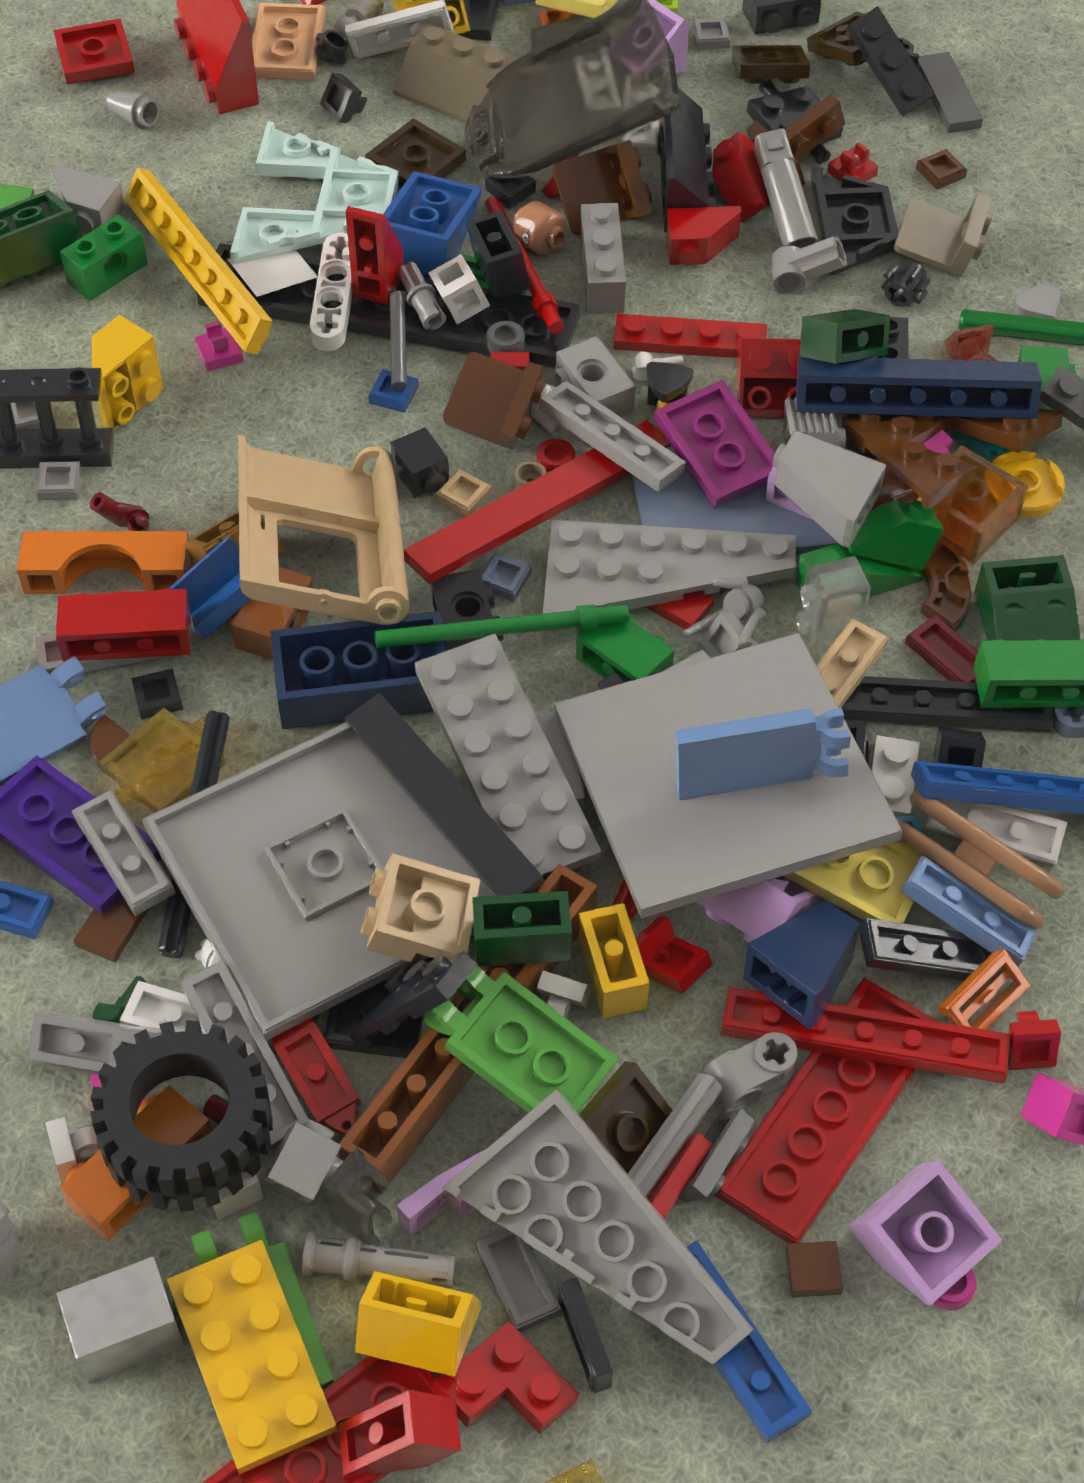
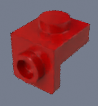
[635,915,713,994]

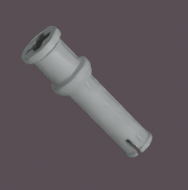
[302,1230,456,1288]

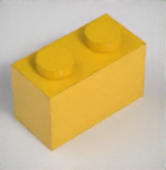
[578,903,649,1019]

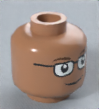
[513,201,567,256]

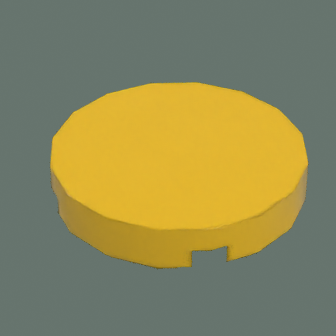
[984,451,1065,518]

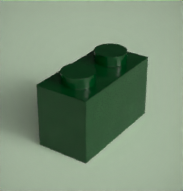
[800,309,890,364]
[472,891,572,966]

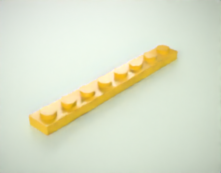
[124,167,273,355]

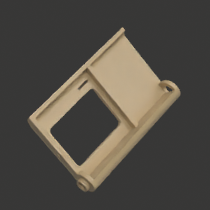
[237,434,409,625]

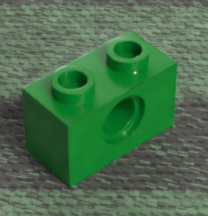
[60,215,148,301]

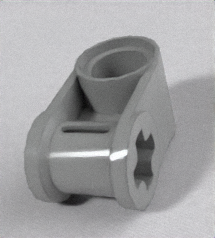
[703,1032,797,1112]

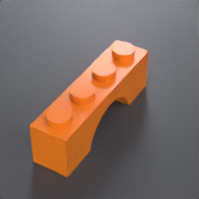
[17,530,192,594]

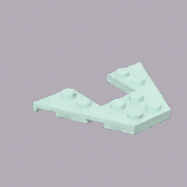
[230,121,399,264]

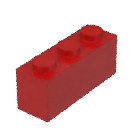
[56,589,191,662]

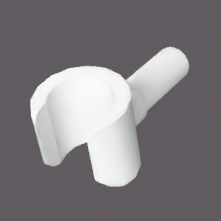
[632,351,684,381]

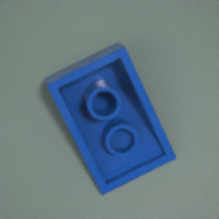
[383,171,482,278]

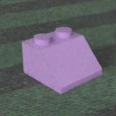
[697,876,821,942]
[848,1160,1002,1305]

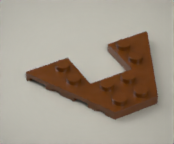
[842,409,1063,510]

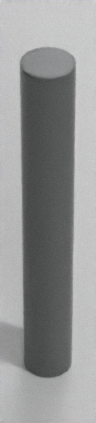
[390,291,407,391]

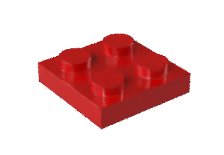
[53,18,135,85]

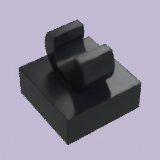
[320,73,368,123]

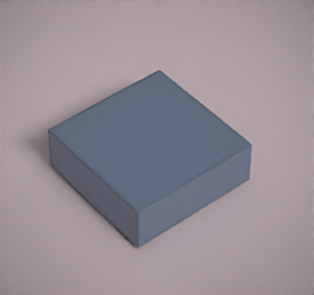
[481,552,532,602]

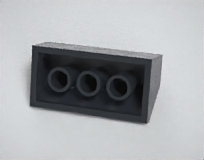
[658,80,716,232]

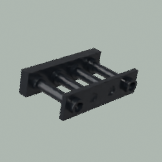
[0,367,114,469]

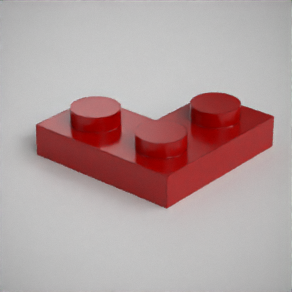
[432,1321,579,1434]

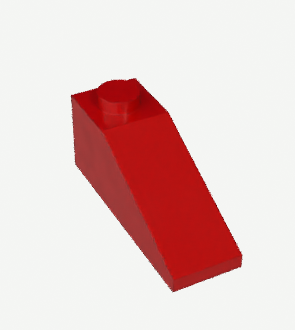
[345,206,403,305]

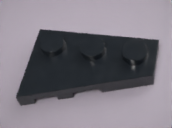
[349,951,478,1049]

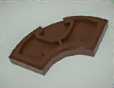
[920,537,972,632]

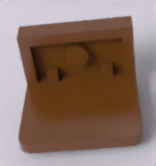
[552,140,653,235]
[443,352,547,450]

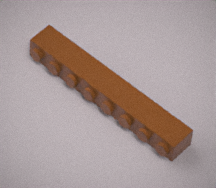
[339,864,597,1194]

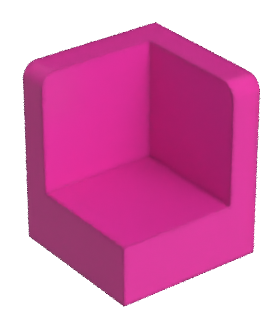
[1021,1072,1084,1146]

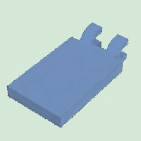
[0,656,106,785]
[675,708,851,800]

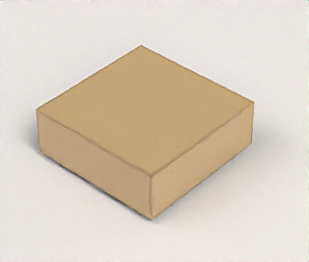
[436,469,492,517]

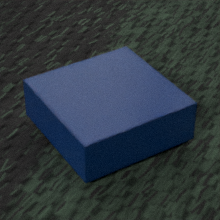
[368,369,419,413]

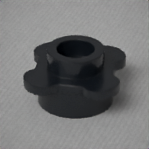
[314,30,349,65]

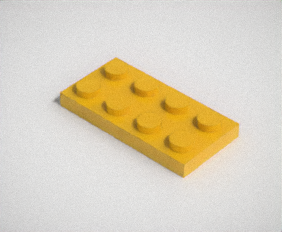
[166,1239,338,1474]

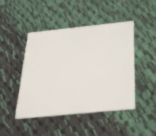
[228,250,318,297]

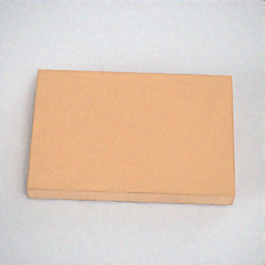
[251,3,326,80]

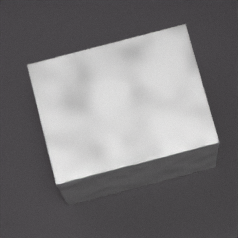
[56,1257,184,1383]

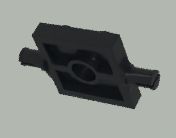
[746,79,843,164]

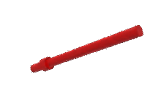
[485,196,564,334]

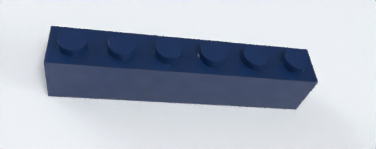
[796,356,1042,419]

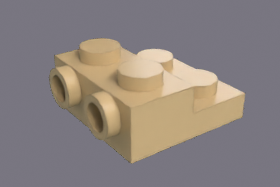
[361,853,480,962]

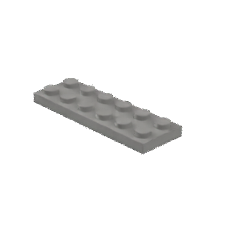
[415,634,602,881]

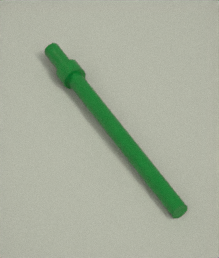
[375,604,630,648]

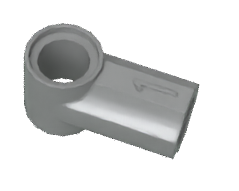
[772,236,847,294]

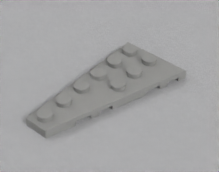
[442,1090,754,1364]

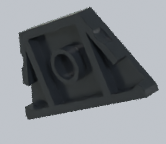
[811,167,898,275]

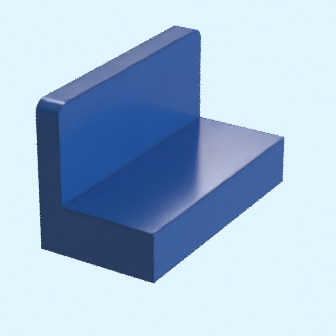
[169,537,251,639]

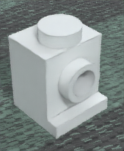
[429,254,490,324]

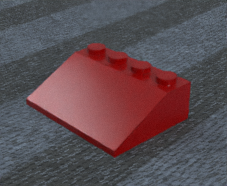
[173,0,259,114]

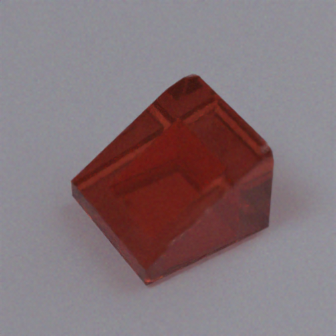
[944,324,994,360]

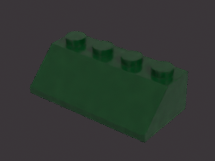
[0,190,83,290]

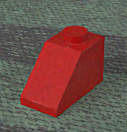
[712,131,768,222]
[666,206,741,266]
[339,1390,461,1477]

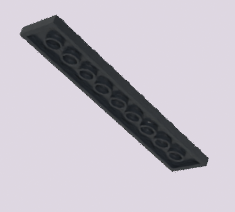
[197,243,580,367]

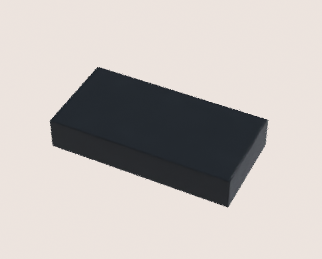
[458,0,499,41]
[558,1277,613,1393]

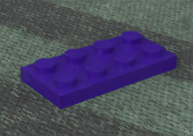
[0,755,162,914]

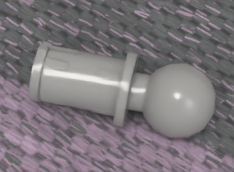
[333,0,384,44]

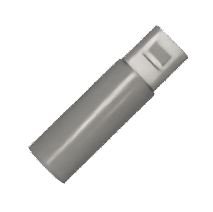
[753,129,818,249]

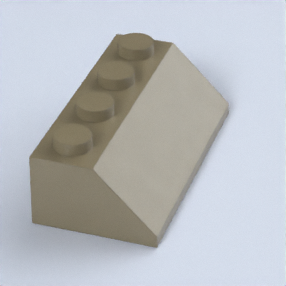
[393,23,548,141]

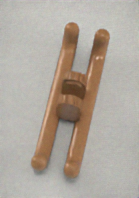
[897,790,1065,929]

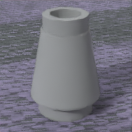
[106,91,160,129]

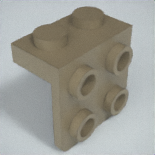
[894,192,993,277]

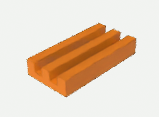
[937,949,1030,1030]

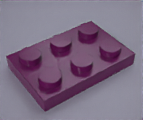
[654,380,775,508]

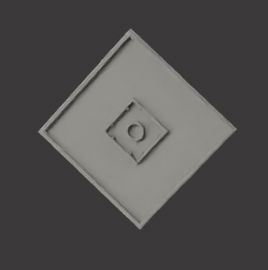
[554,633,902,918]
[142,723,495,1041]

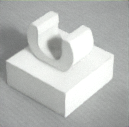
[537,971,591,1018]
[45,1117,99,1185]

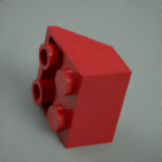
[737,338,801,418]

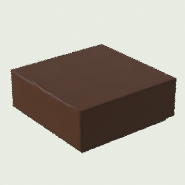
[916,149,967,190]
[785,1241,843,1298]

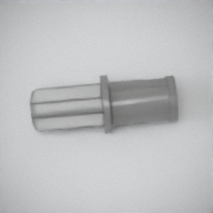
[398,262,446,330]

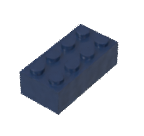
[270,611,446,730]

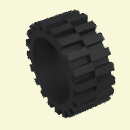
[90,1020,273,1212]

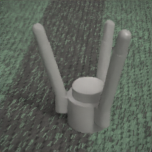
[682,577,766,646]

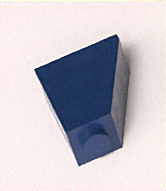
[743,900,859,1029]

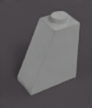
[772,430,886,548]

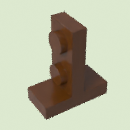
[746,94,845,186]

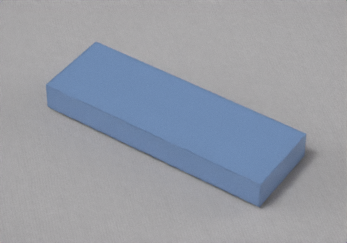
[900,855,1037,967]

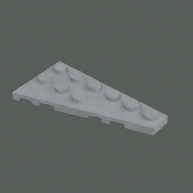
[542,520,796,614]

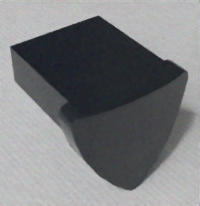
[646,362,694,406]

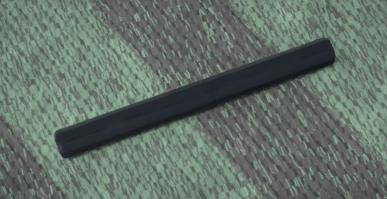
[158,711,230,958]

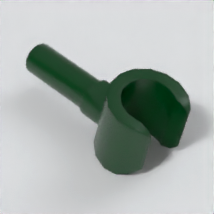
[93,976,146,1024]

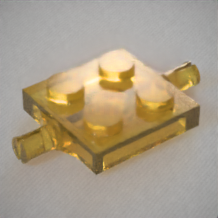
[100,708,226,813]

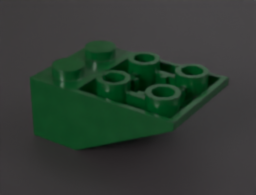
[974,555,1081,641]

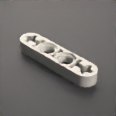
[310,232,353,351]

